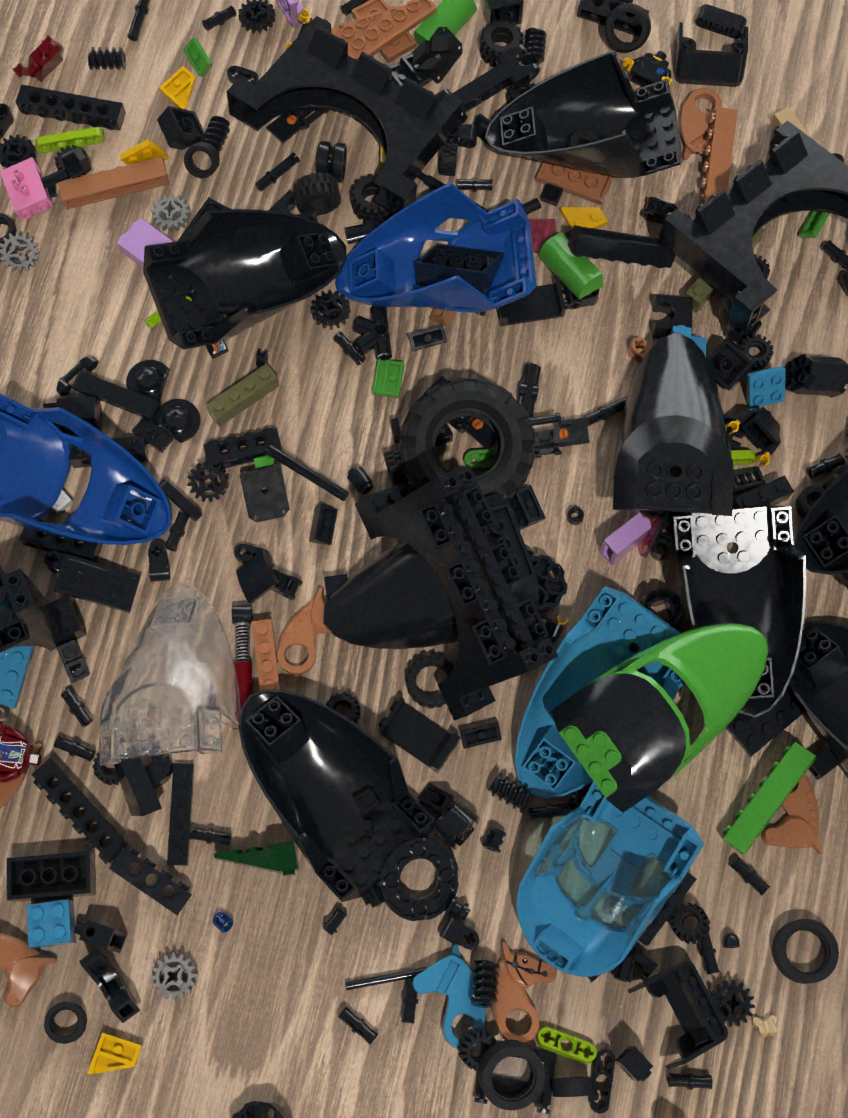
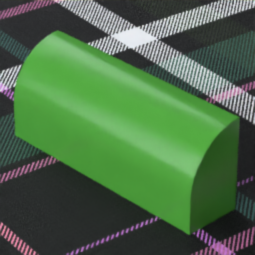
[414,0,477,45]
[539,232,603,299]

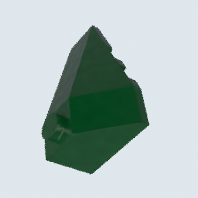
[214,842,299,876]

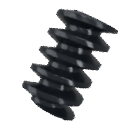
[522,28,547,66]
[88,47,126,70]
[201,116,230,155]
[488,772,532,813]
[471,960,500,1008]

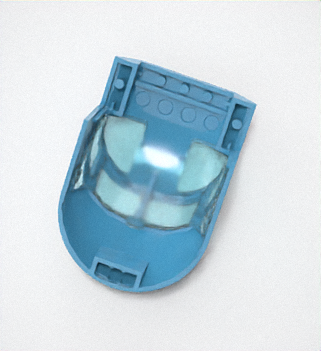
[516,781,704,977]

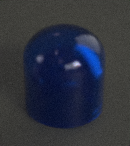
[212,911,234,933]

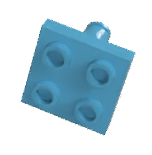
[743,366,785,408]

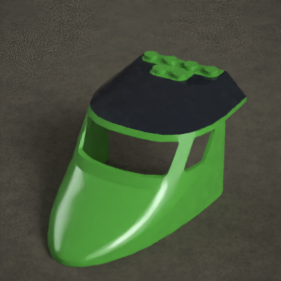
[551,623,768,812]

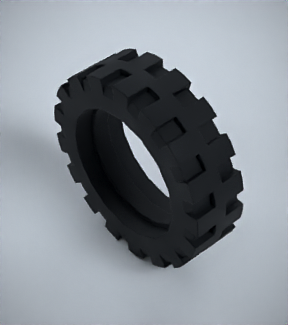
[406,654,454,709]

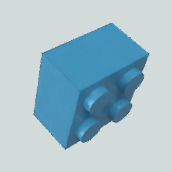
[27,899,76,949]

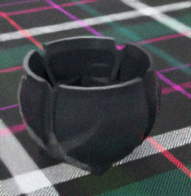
[640,588,684,628]

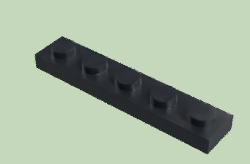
[167,763,195,866]

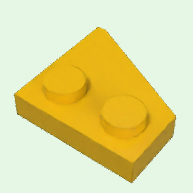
[159,66,196,109]
[120,139,169,165]
[560,207,608,230]
[87,1032,143,1074]

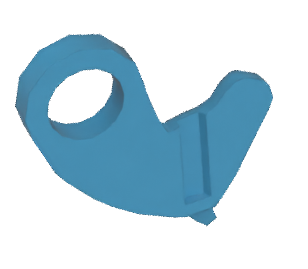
[412,945,486,1048]

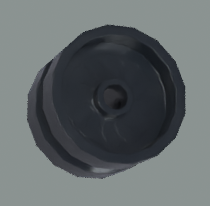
[317,141,347,183]

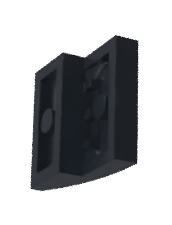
[389,53,434,87]
[507,485,546,530]
[236,549,280,604]

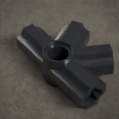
[353,306,392,361]
[608,920,658,983]

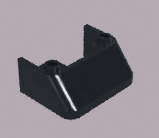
[674,22,748,87]
[628,961,728,1069]

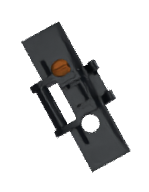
[266,107,330,143]
[424,376,497,450]
[528,413,589,458]

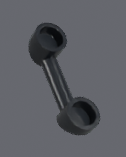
[56,356,99,397]

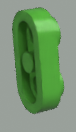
[464,449,497,470]

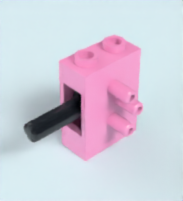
[0,157,69,220]

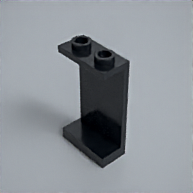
[496,276,568,327]
[378,697,461,773]

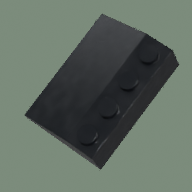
[416,243,504,294]

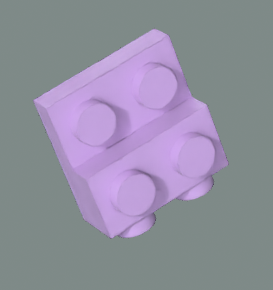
[276,0,305,27]

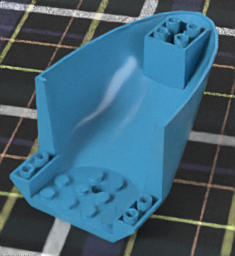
[515,586,684,799]

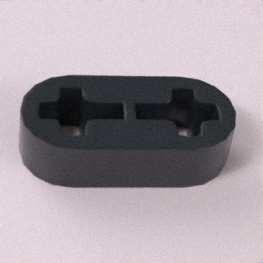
[227,65,259,85]
[234,544,270,564]

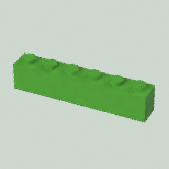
[723,742,816,856]

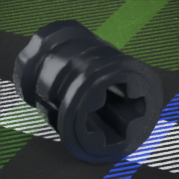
[482,827,506,853]

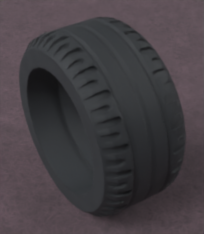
[605,3,651,52]

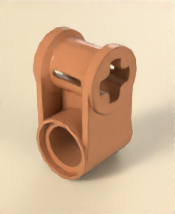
[628,337,653,364]

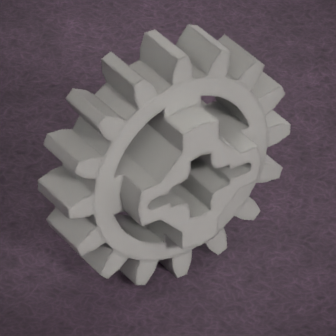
[151,194,191,232]
[0,232,39,273]
[151,953,198,1000]

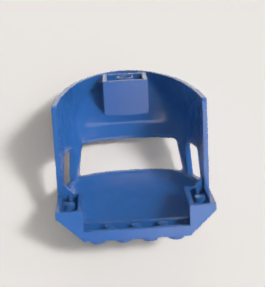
[335,183,537,313]
[0,394,172,545]

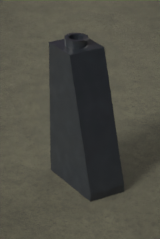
[108,737,162,816]

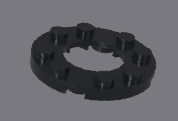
[379,837,459,921]

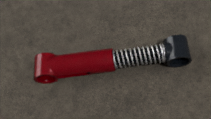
[232,604,253,730]

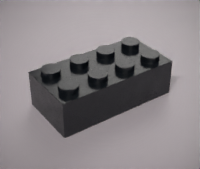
[7,851,96,902]

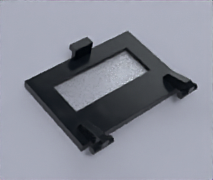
[474,1042,557,1114]

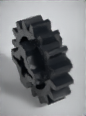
[238,0,276,33]
[0,134,36,168]
[311,290,351,330]
[187,461,229,502]
[710,980,755,1027]

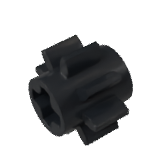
[362,884,384,908]

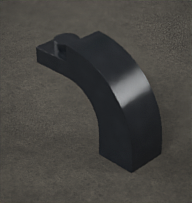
[79,949,140,1023]

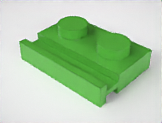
[373,359,405,399]

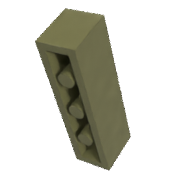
[206,364,279,427]

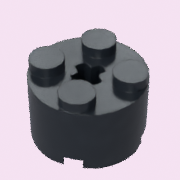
[434,801,480,850]

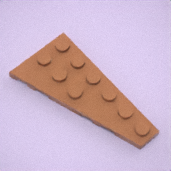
[331,0,437,59]

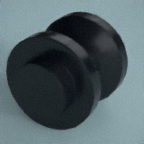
[445,896,470,921]

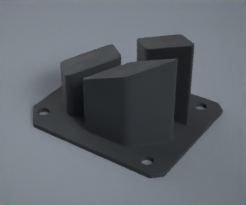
[412,27,463,84]
[240,466,290,522]

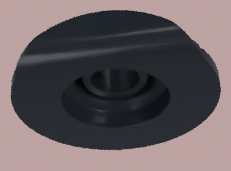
[126,360,170,401]
[153,399,201,443]

